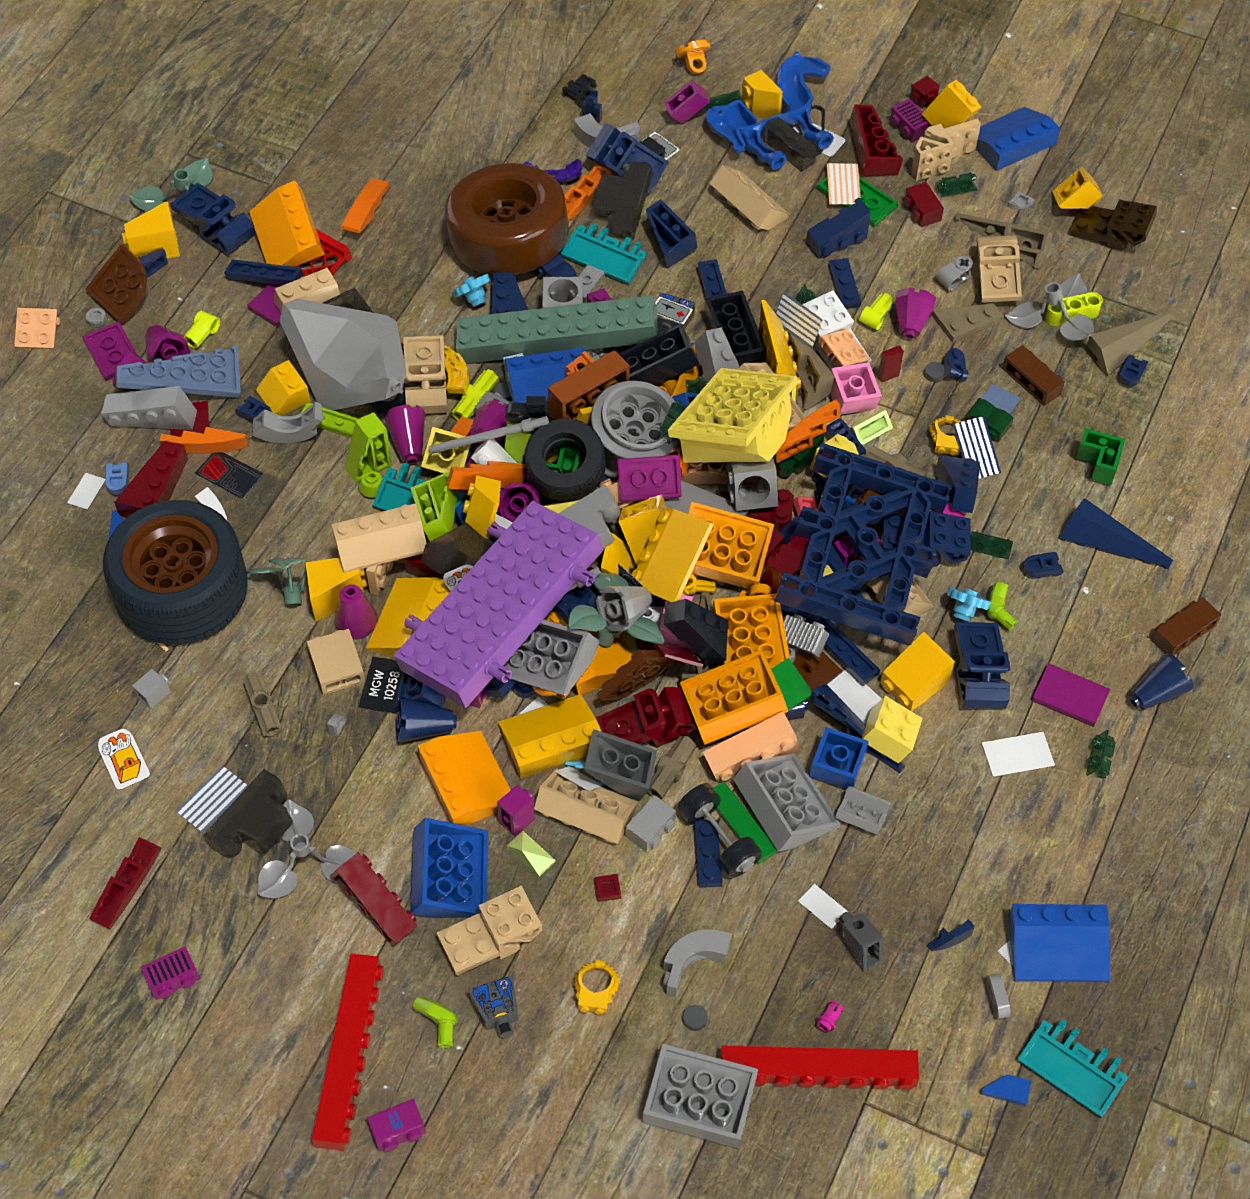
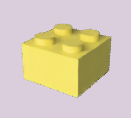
[862,696,923,763]

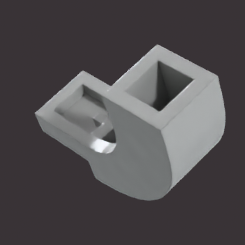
[574,113,640,148]
[253,402,323,443]
[663,929,732,997]

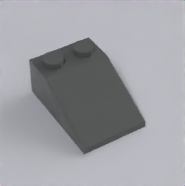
[584,729,657,800]

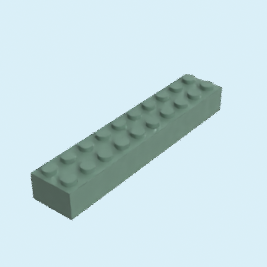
[456,295,658,364]

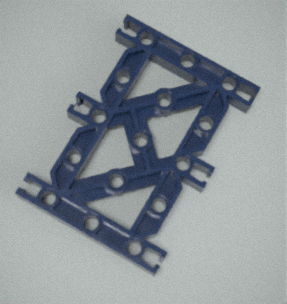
[774,443,952,646]

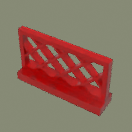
[296,229,352,277]

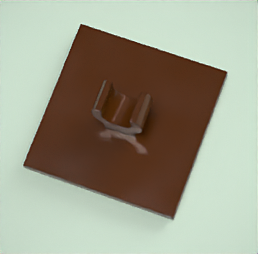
[793,651,842,691]

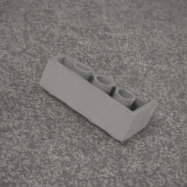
[694,327,740,385]
[101,386,197,430]

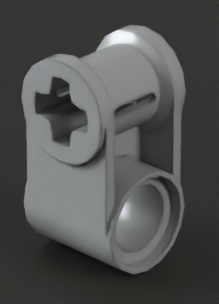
[936,256,973,291]

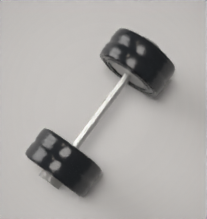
[677,783,762,878]

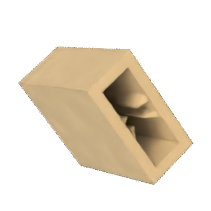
[307,629,365,695]

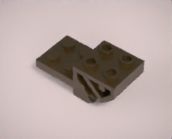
[1070,200,1157,250]

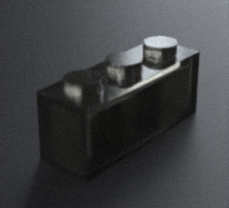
[763,117,817,172]

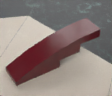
[89,837,162,929]

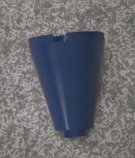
[1130,653,1194,710]
[395,697,457,742]

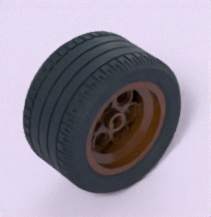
[103,500,248,645]

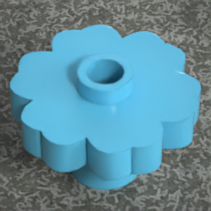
[452,274,491,307]
[947,587,991,622]

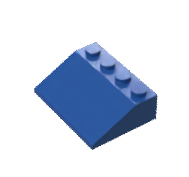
[976,107,1060,171]
[505,348,585,404]
[411,817,488,918]
[1008,904,1110,982]

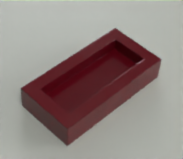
[878,345,904,382]

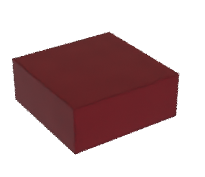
[595,874,621,902]

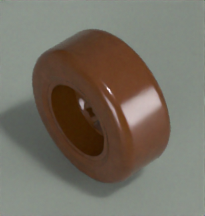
[445,163,569,275]

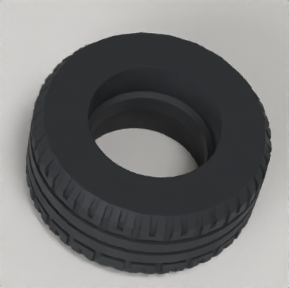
[525,418,606,502]

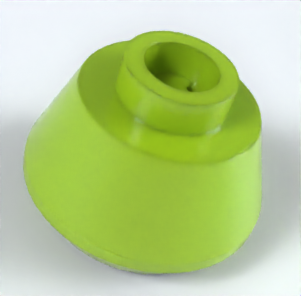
[359,471,383,498]

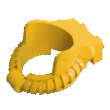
[929,415,962,456]
[574,959,620,1015]

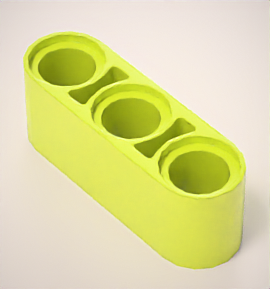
[1045,292,1103,326]

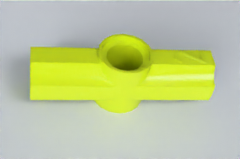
[452,369,499,422]

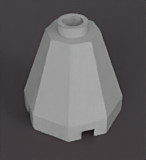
[596,586,652,631]

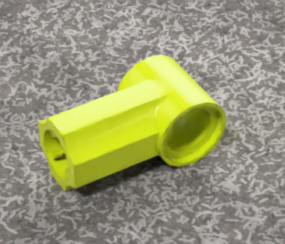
[859,293,895,330]
[184,310,220,349]

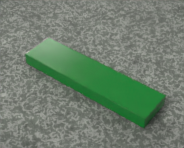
[713,781,777,864]

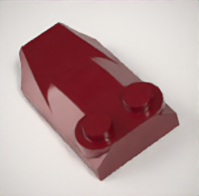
[720,489,794,532]

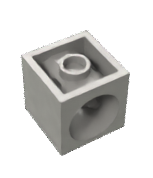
[543,277,583,308]
[726,457,778,511]

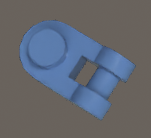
[105,462,130,495]

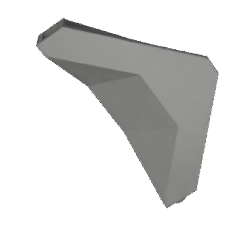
[280,299,406,410]

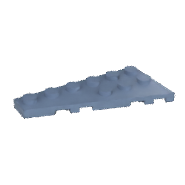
[116,346,241,398]

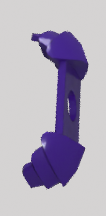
[523,159,583,182]

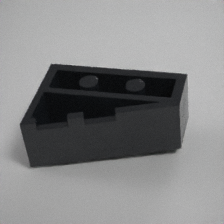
[664,598,728,666]

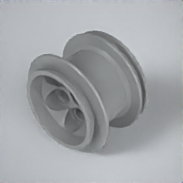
[591,381,682,480]

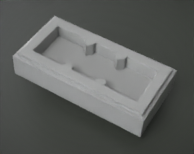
[579,265,605,302]

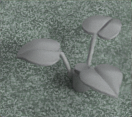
[1005,273,1094,341]
[258,799,356,899]

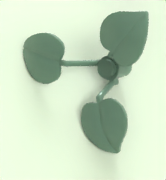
[129,158,213,226]
[247,558,318,604]
[568,572,664,647]

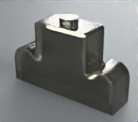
[592,162,653,240]
[421,523,495,574]
[203,769,293,858]

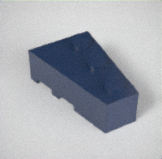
[806,198,871,259]
[646,199,698,269]
[492,272,528,314]
[935,455,980,513]

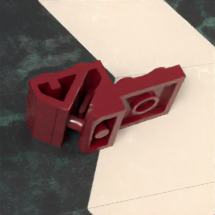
[596,687,697,747]

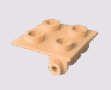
[14,308,60,348]
[820,329,870,367]

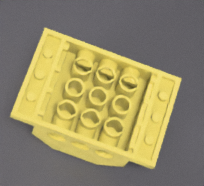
[668,368,797,463]

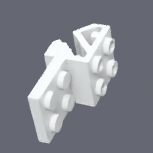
[803,291,872,370]

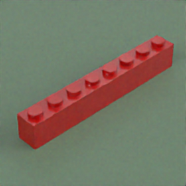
[312,953,384,1151]
[721,1045,919,1090]

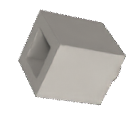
[132,669,170,709]

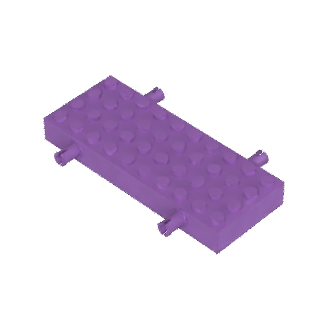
[393,501,604,708]

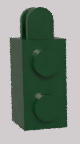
[779,434,825,477]

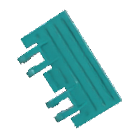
[561,223,647,286]
[373,463,464,524]
[1017,1019,1128,1118]

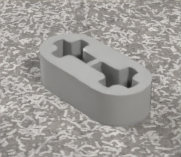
[986,973,1010,1019]

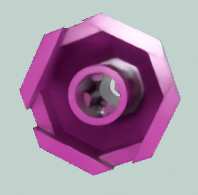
[895,287,936,339]
[145,324,190,363]
[469,399,515,446]

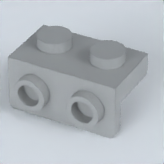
[835,786,891,835]

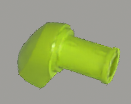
[987,580,1018,631]
[412,996,457,1048]

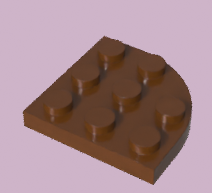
[85,244,147,324]
[597,650,675,701]

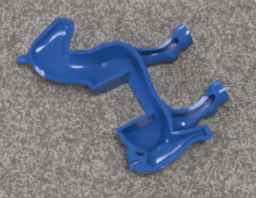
[706,51,834,170]

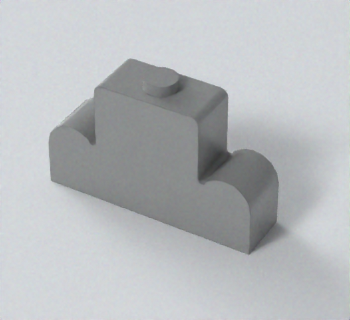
[558,485,621,548]

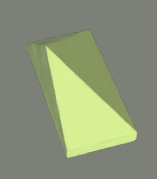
[851,410,893,445]
[507,831,555,877]

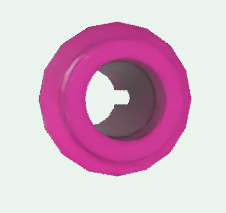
[817,1001,844,1033]

